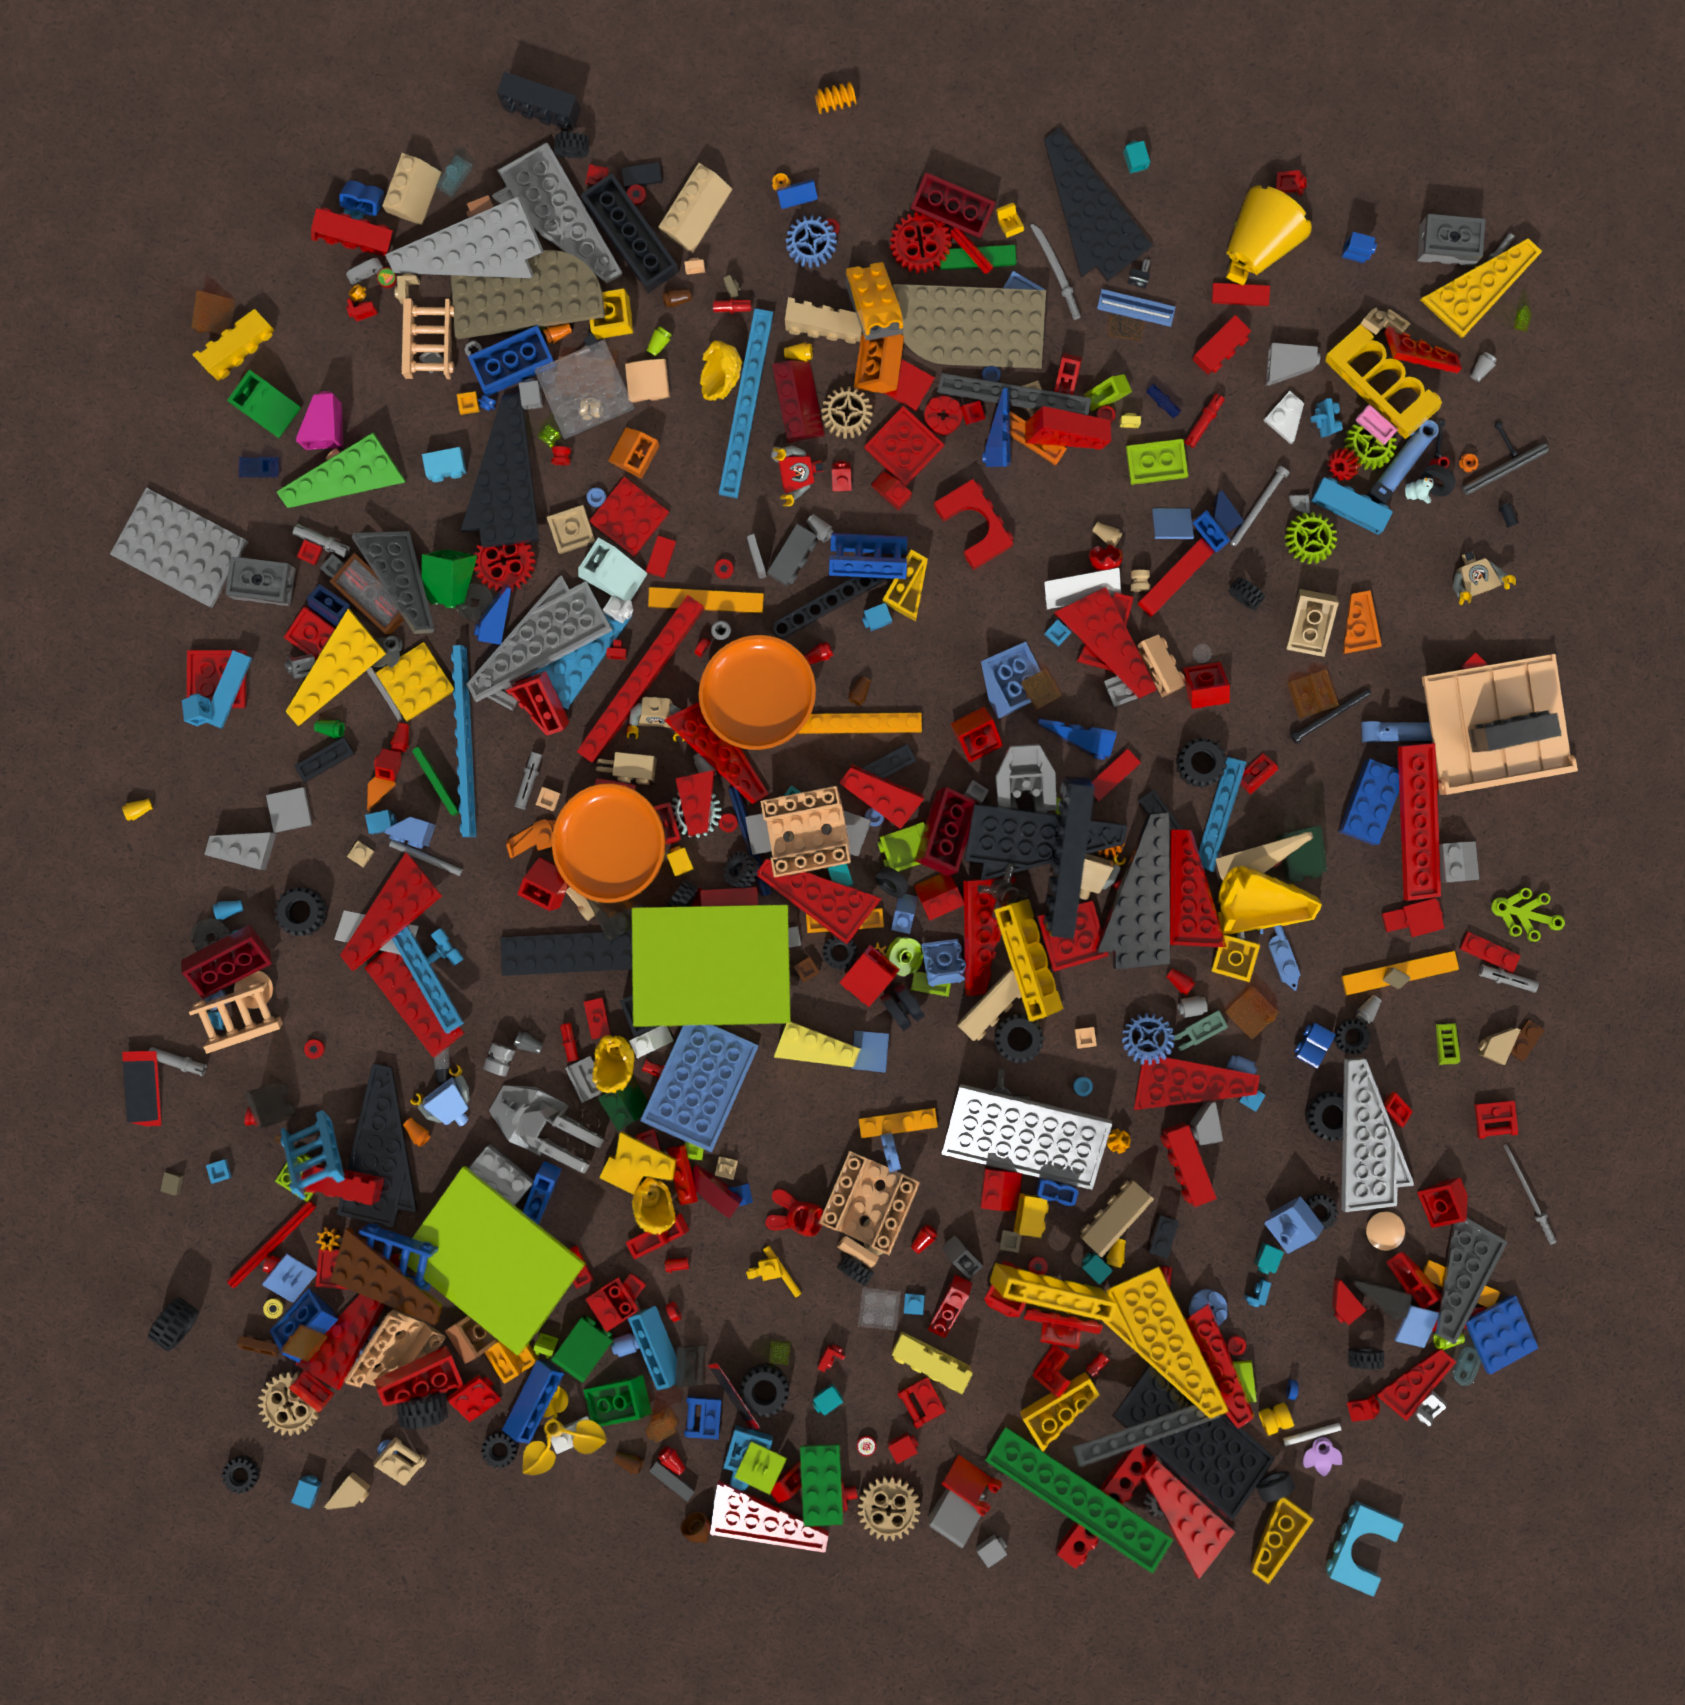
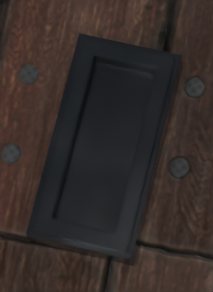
[622,162,662,188]

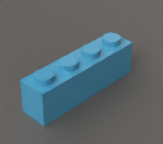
[1311,477,1393,535]
[628,1305,685,1390]

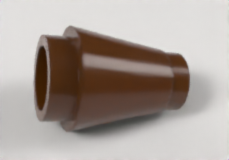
[663,289,692,308]
[848,676,871,706]
[614,1451,644,1475]

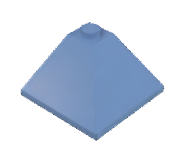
[981,642,1051,719]

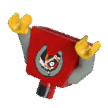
[773,445,823,506]

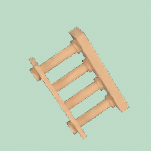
[402,298,454,379]
[189,981,283,1054]

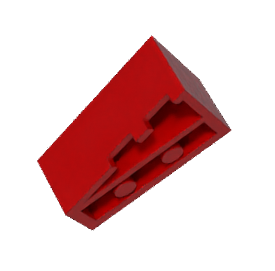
[506,671,570,736]
[676,770,715,837]

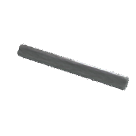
[1462,443,1549,495]

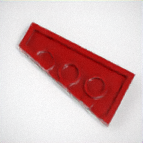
[1384,326,1462,373]
[1076,592,1134,671]
[1375,1349,1456,1421]

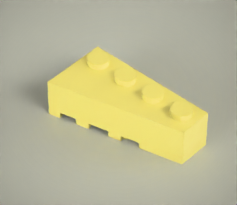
[774,1021,861,1067]
[891,1331,973,1394]

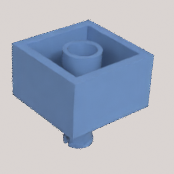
[1264,1196,1324,1254]

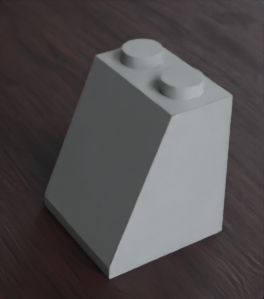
[928,1488,987,1548]

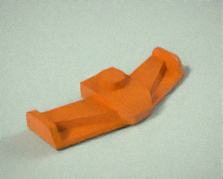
[506,819,556,859]

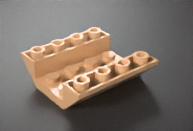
[761,786,851,877]
[819,1151,920,1255]
[344,1309,446,1388]

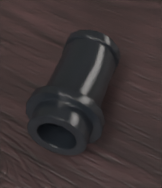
[1499,502,1519,528]

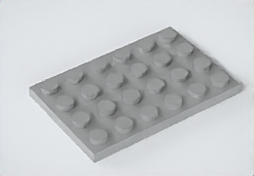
[110,488,248,608]

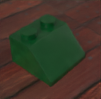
[598,1077,649,1131]

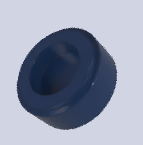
[982,366,1001,382]

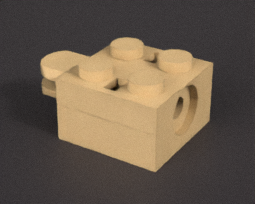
[596,752,657,785]

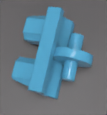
[1310,399,1342,437]

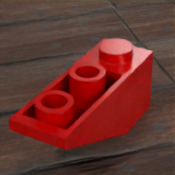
[928,1275,972,1338]

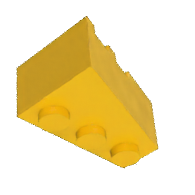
[882,550,928,621]
[614,1131,676,1180]

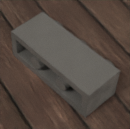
[767,524,818,587]

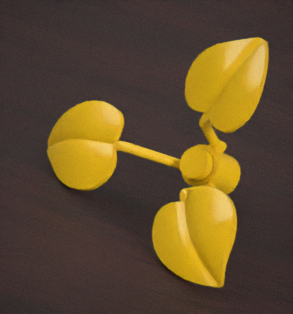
[522,1386,607,1475]

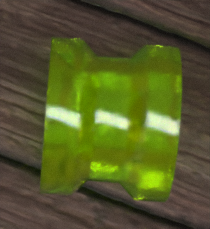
[537,424,562,448]

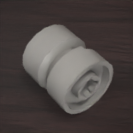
[483,1042,515,1076]

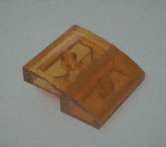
[1287,670,1339,719]

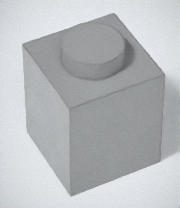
[519,379,543,410]
[976,1534,1008,1568]

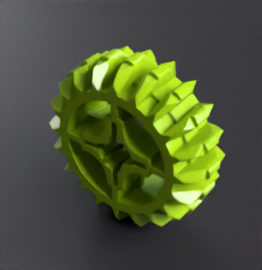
[1344,422,1397,470]
[1285,512,1337,564]

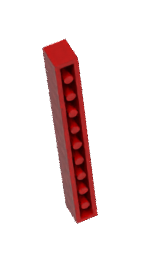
[577,595,705,764]

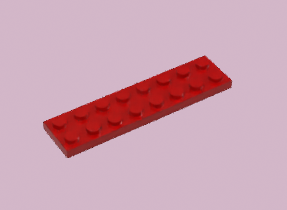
[1398,743,1441,901]

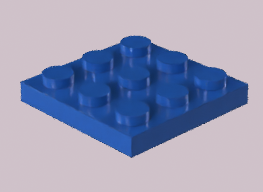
[1466,1295,1538,1375]

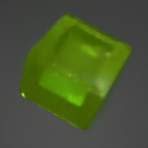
[1514,306,1532,332]
[769,1341,790,1365]

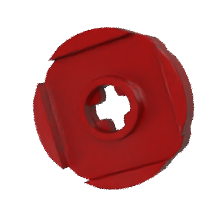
[924,396,962,435]

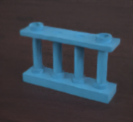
[280,1110,345,1199]

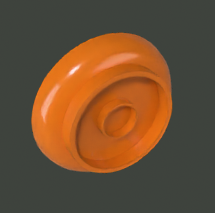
[699,635,816,750]
[552,784,665,903]

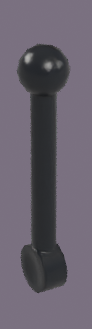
[1434,420,1446,458]
[1495,422,1517,458]

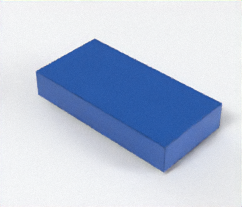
[776,179,818,209]

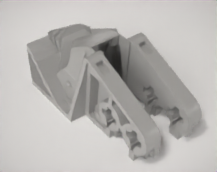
[995,744,1057,813]
[489,1085,605,1173]

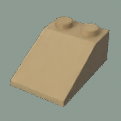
[1287,589,1339,657]

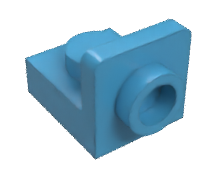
[1243,1279,1271,1307]

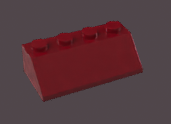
[911,172,996,239]
[772,361,825,443]

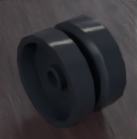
[879,982,925,1032]

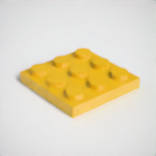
[376,642,454,722]

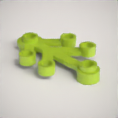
[1491,888,1565,942]

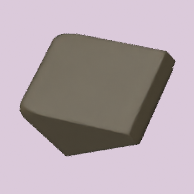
[1383,968,1410,989]
[160,1172,184,1196]

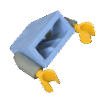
[410,1065,470,1126]

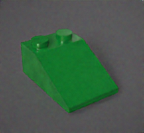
[583,1375,652,1427]

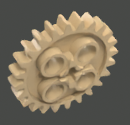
[258,1371,320,1436]
[858,1475,920,1541]

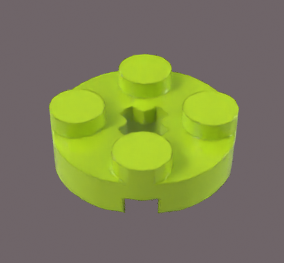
[885,937,923,976]

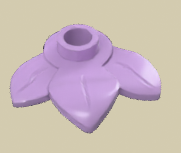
[1303,1437,1342,1477]

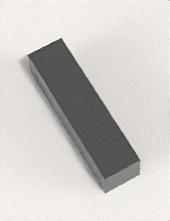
[649,1459,695,1501]

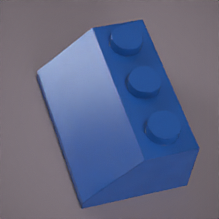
[270,1288,338,1363]

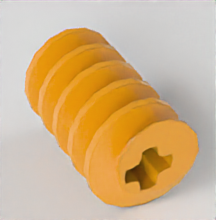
[815,82,856,114]

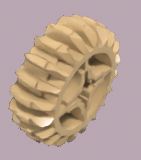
[821,387,873,439]

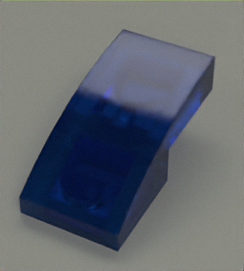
[239,457,278,478]

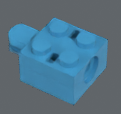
[724,1425,773,1491]

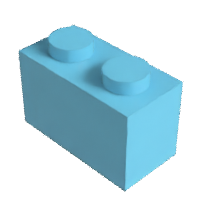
[422,447,467,482]

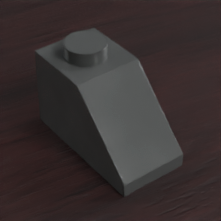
[941,1235,983,1279]

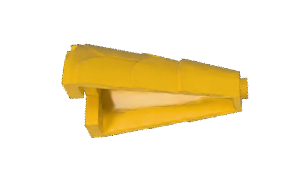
[1217,866,1322,934]

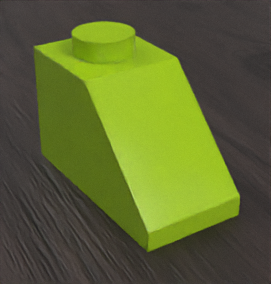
[1084,374,1132,411]

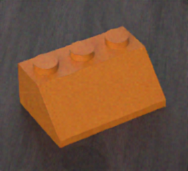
[854,334,904,393]

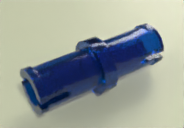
[1146,384,1182,419]

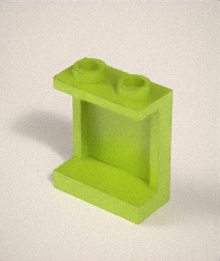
[877,822,925,871]

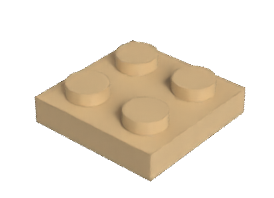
[547,505,595,554]

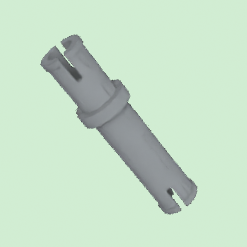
[293,524,350,558]
[514,752,543,810]
[1479,964,1539,993]
[149,1047,207,1076]

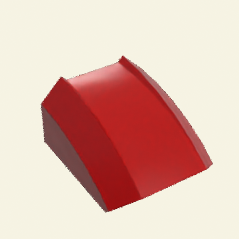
[984,1261,1027,1317]

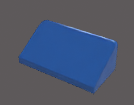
[1192,510,1230,552]

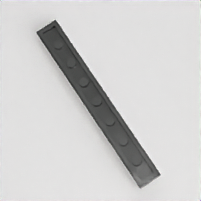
[938,373,1091,415]
[1073,1405,1220,1466]

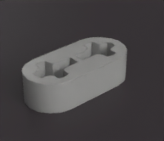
[346,258,383,284]

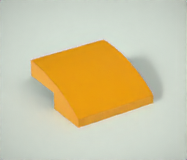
[484,1341,539,1384]

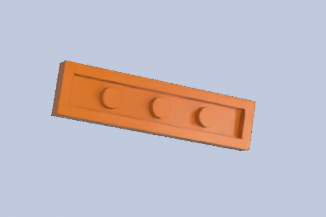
[1010,411,1067,466]

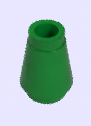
[314,720,345,739]

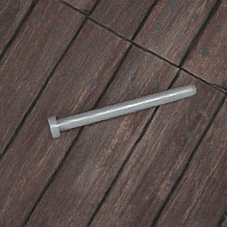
[1230,466,1289,546]

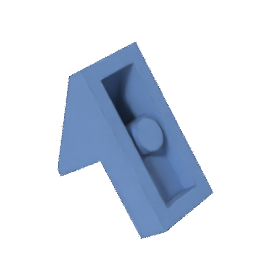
[891,894,918,934]

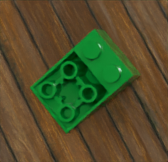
[227,370,301,438]

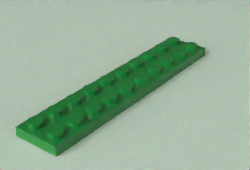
[985,1427,1173,1574]

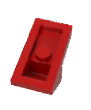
[1382,1092,1413,1128]

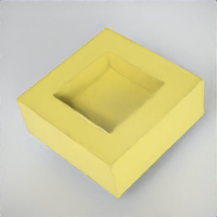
[1119,413,1141,428]

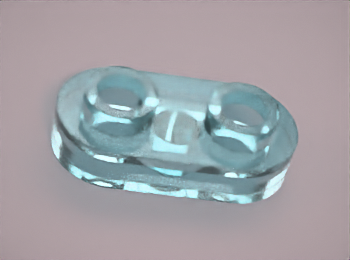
[1453,1347,1481,1386]

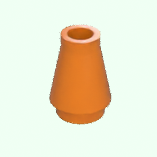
[542,323,572,344]
[403,1118,431,1147]

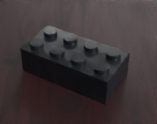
[497,72,581,131]
[1468,710,1562,753]

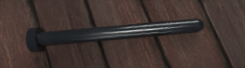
[1289,689,1371,745]

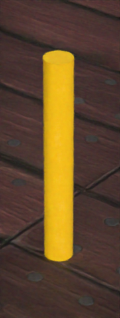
[763,1245,802,1298]

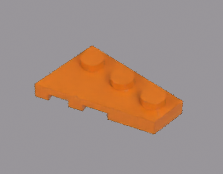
[1343,590,1382,654]

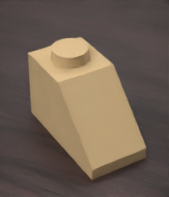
[1478,1028,1520,1065]
[325,1472,370,1509]

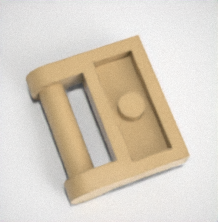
[373,1438,427,1486]

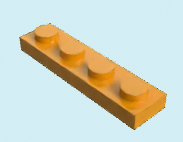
[859,1108,938,1138]

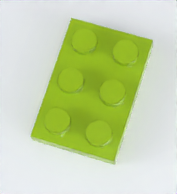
[1126,439,1188,485]

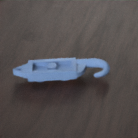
[1259,925,1301,991]

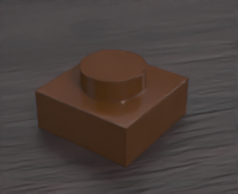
[794,957,820,983]

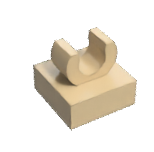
[715,1156,738,1180]

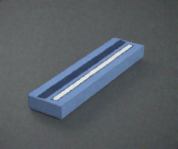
[1097,289,1175,327]

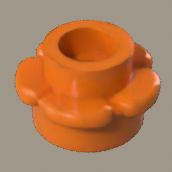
[1459,454,1478,472]

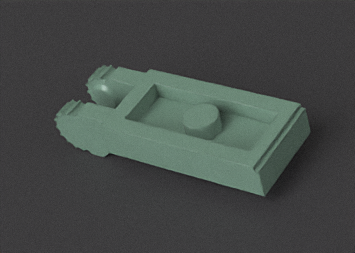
[1174,1010,1228,1051]

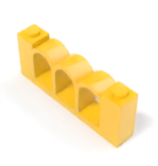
[1325,324,1442,439]
[994,899,1064,1022]
[990,1263,1117,1322]

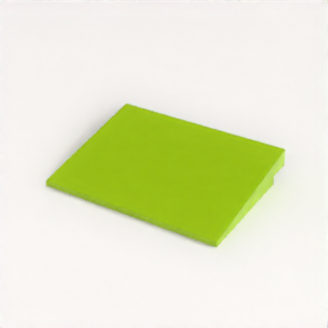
[632,905,790,1027]
[399,1166,586,1356]

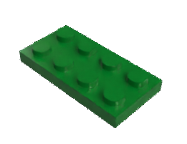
[800,1444,843,1526]

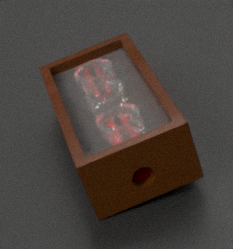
[329,553,405,634]

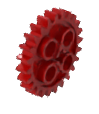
[890,212,952,274]
[474,542,536,592]

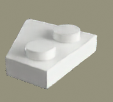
[1264,391,1304,444]

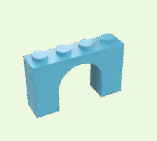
[1326,1501,1403,1597]

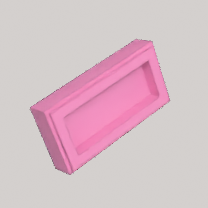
[1356,404,1398,445]

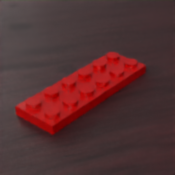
[365,951,464,1058]

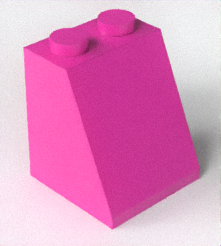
[296,391,343,450]

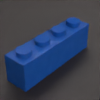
[502,1360,564,1443]

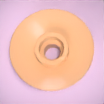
[234,971,273,1008]

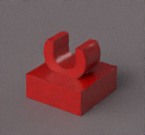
[606,639,628,660]

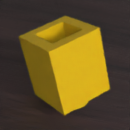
[667,846,694,877]

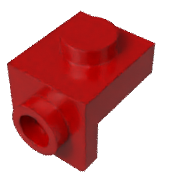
[831,461,851,491]
[1347,1395,1380,1422]

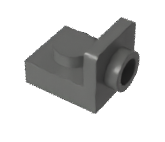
[285,654,315,679]

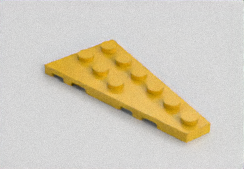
[1420,239,1542,338]
[286,609,387,726]

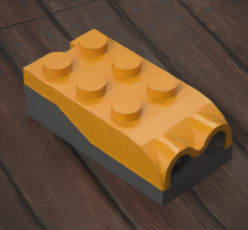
[846,262,903,341]

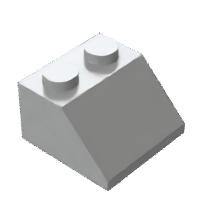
[1439,842,1479,883]
[1190,1101,1223,1145]

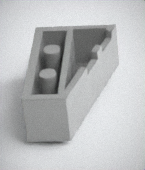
[204,833,276,870]

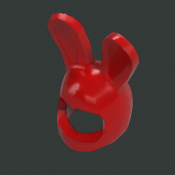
[765,1188,824,1237]

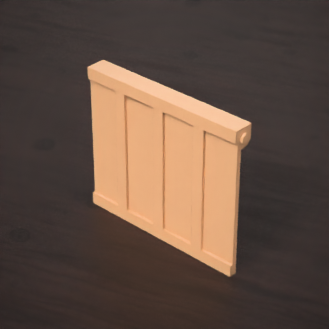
[1422,654,1578,795]

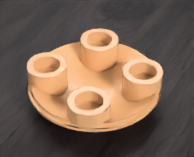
[1366,1212,1405,1251]

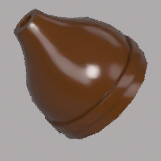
[680,1511,711,1543]

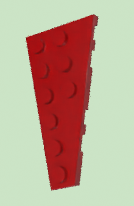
[664,702,769,804]
[1170,830,1227,948]
[757,859,882,944]
[1134,1057,1260,1110]
[295,1294,385,1390]
[1141,1458,1235,1579]

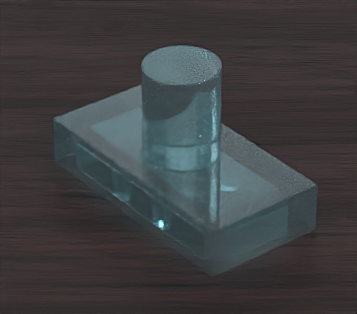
[436,155,473,198]

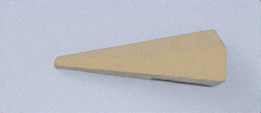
[1215,832,1313,880]

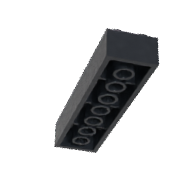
[1043,776,1095,939]

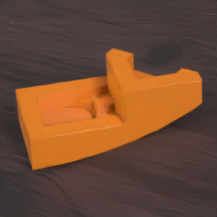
[367,776,396,811]

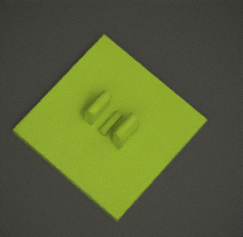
[734,1441,787,1494]

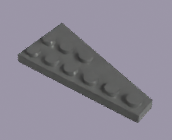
[352,531,434,634]
[1436,1218,1507,1344]

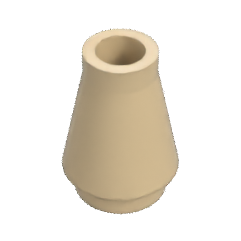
[1092,522,1122,547]

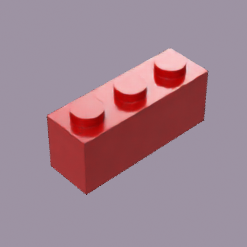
[1192,315,1251,375]

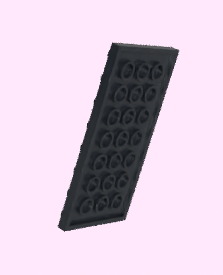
[1112,1364,1275,1521]

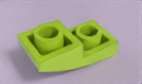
[1233,1360,1257,1403]

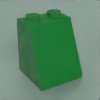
[422,549,477,608]
[552,1315,614,1383]

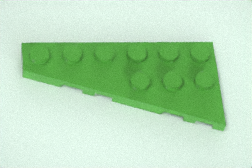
[277,432,406,508]

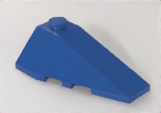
[982,388,1011,467]
[1037,719,1117,760]

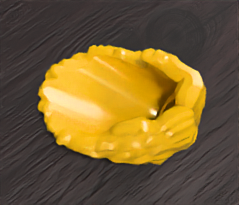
[700,341,742,401]
[592,1035,635,1093]
[632,1177,675,1234]

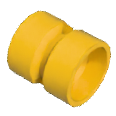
[1258,1402,1294,1436]

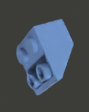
[385,817,436,849]

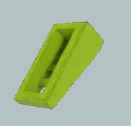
[1436,1023,1460,1065]

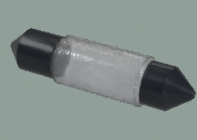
[434,1047,450,1085]

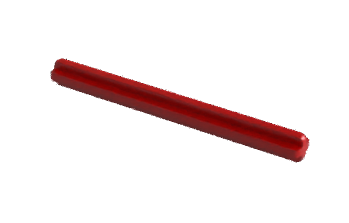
[227,1201,316,1288]

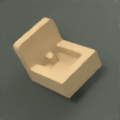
[394,273,420,304]

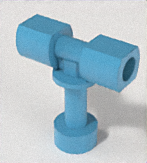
[426,928,464,966]

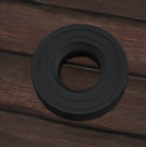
[1421,465,1456,497]
[875,867,908,898]

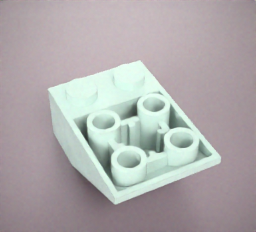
[578,538,647,602]

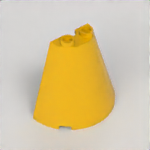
[1226,185,1312,275]

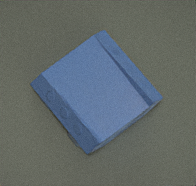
[922,939,966,987]

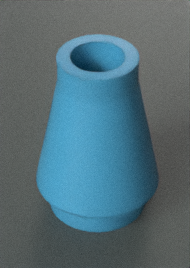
[213,900,244,920]

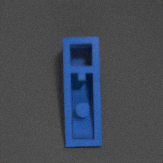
[474,585,511,645]
[523,1161,562,1225]

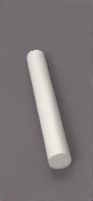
[1283,1423,1341,1446]

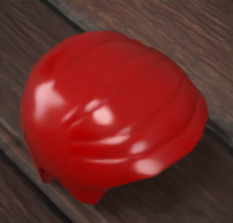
[1089,544,1123,572]

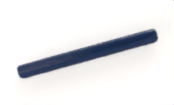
[728,786,771,896]

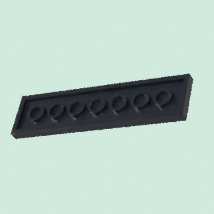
[500,931,633,976]

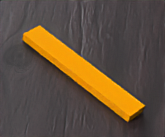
[648,587,764,613]
[1341,951,1459,995]

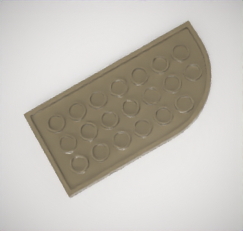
[451,250,605,339]
[893,284,1046,369]

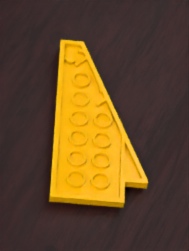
[1102,1266,1229,1419]

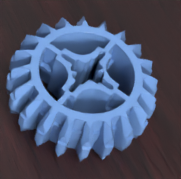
[786,215,837,268]
[1122,1013,1175,1065]

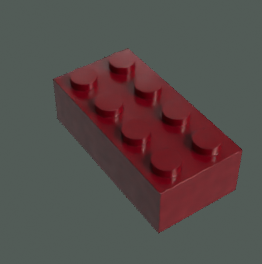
[914,787,979,876]
[181,924,272,999]

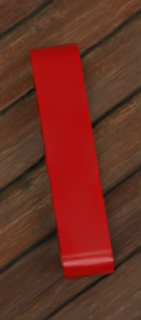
[1137,538,1215,617]

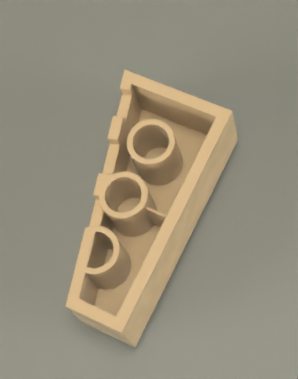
[785,297,862,344]

